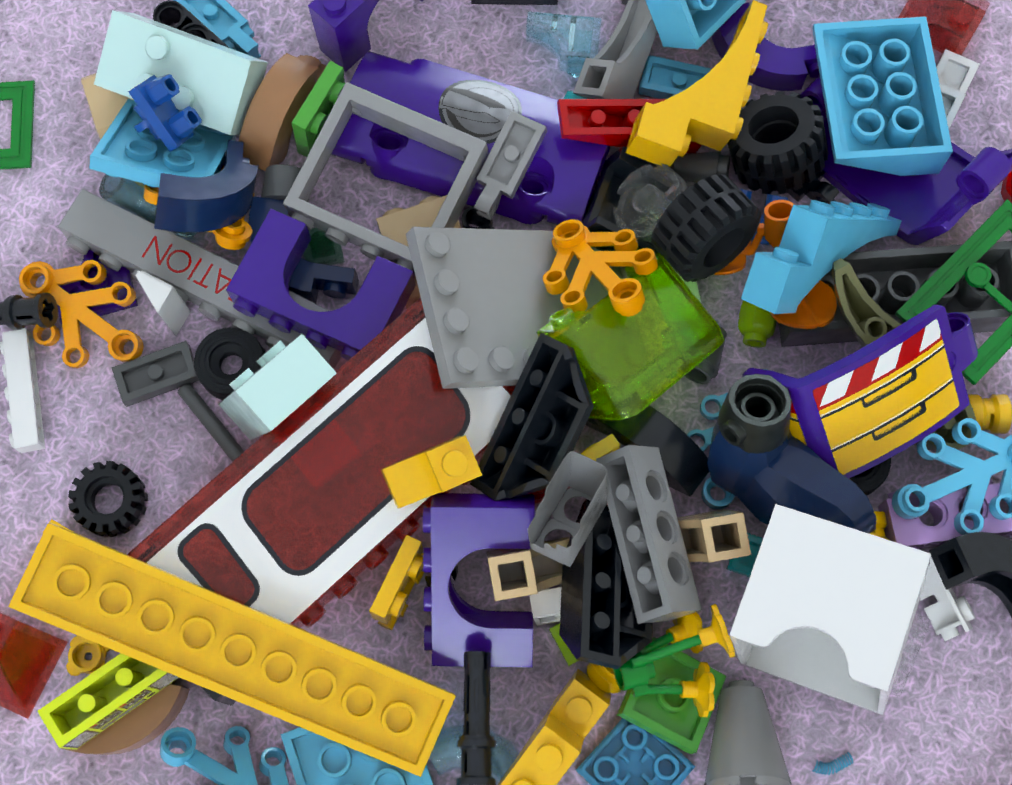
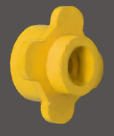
[66,635,110,676]

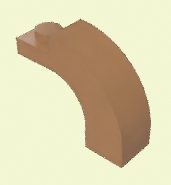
[239,53,326,171]
[61,677,190,755]

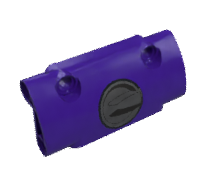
[331,51,611,225]

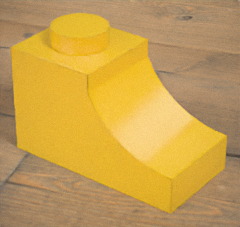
[381,435,482,509]

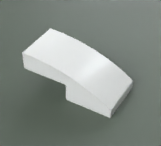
[936,49,980,129]

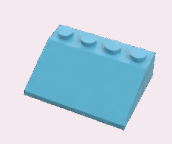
[812,17,953,176]

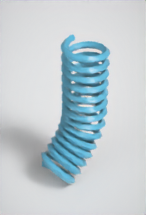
[812,752,853,775]

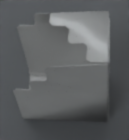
[527,451,607,567]

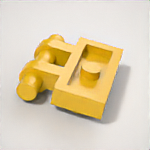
[369,535,424,630]

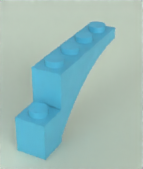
[741,200,902,314]

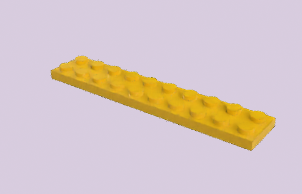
[8,522,456,777]

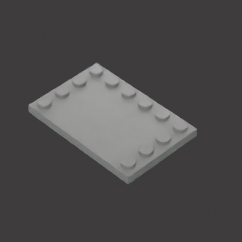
[406,227,650,389]

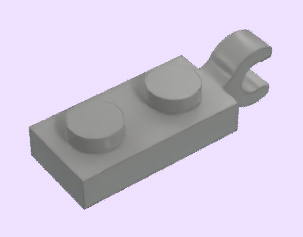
[474,110,547,221]

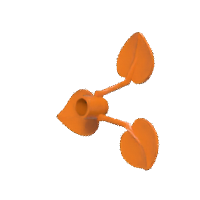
[713,200,837,329]

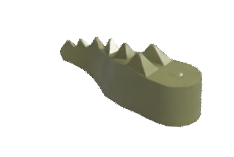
[831,258,976,451]

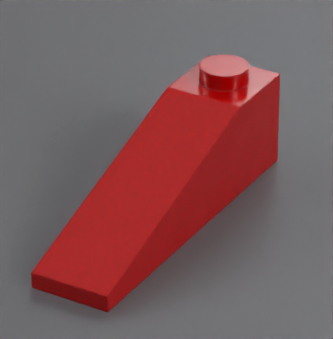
[557,99,702,153]

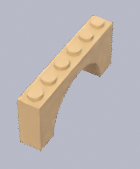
[486,509,751,601]

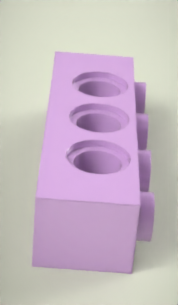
[878,478,1012,549]

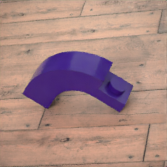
[711,3,820,91]

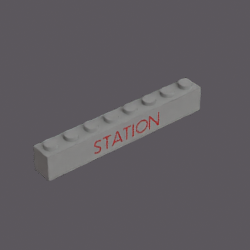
[58,189,341,369]

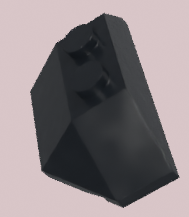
[470,333,594,501]
[559,499,653,669]

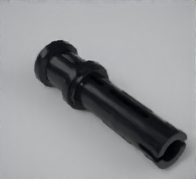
[0,293,58,330]
[456,651,496,785]

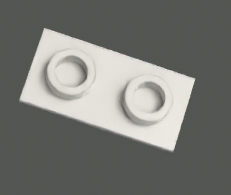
[920,557,975,641]

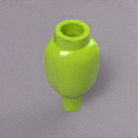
[738,300,776,348]

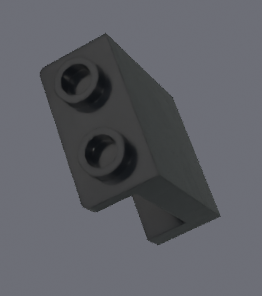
[583,146,687,269]

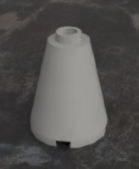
[704,680,792,785]

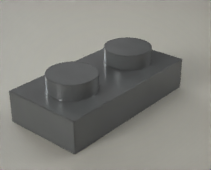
[112,341,199,407]

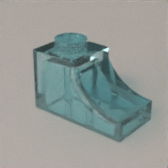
[526,11,601,77]

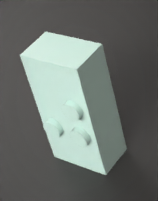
[94,10,268,135]
[218,334,337,440]

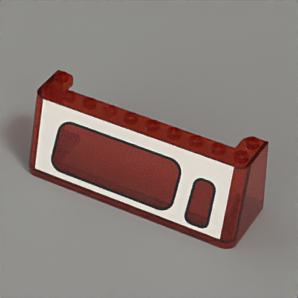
[127,298,516,628]

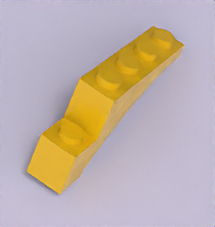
[625,0,768,169]
[497,669,612,785]

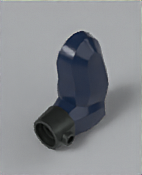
[707,374,876,534]

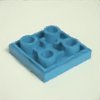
[576,718,695,785]

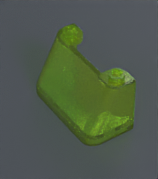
[536,253,724,420]

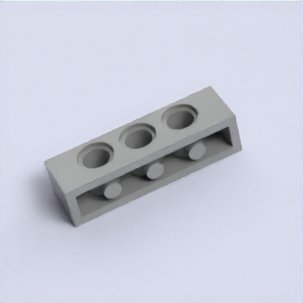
[596,445,702,624]

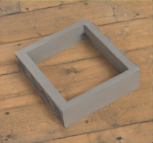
[283,82,489,275]

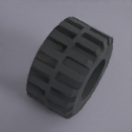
[727,91,829,194]
[651,174,761,282]

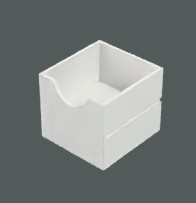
[729,504,931,715]

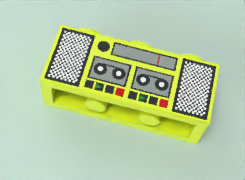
[37,653,179,750]

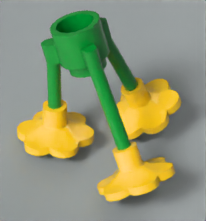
[613,604,735,717]

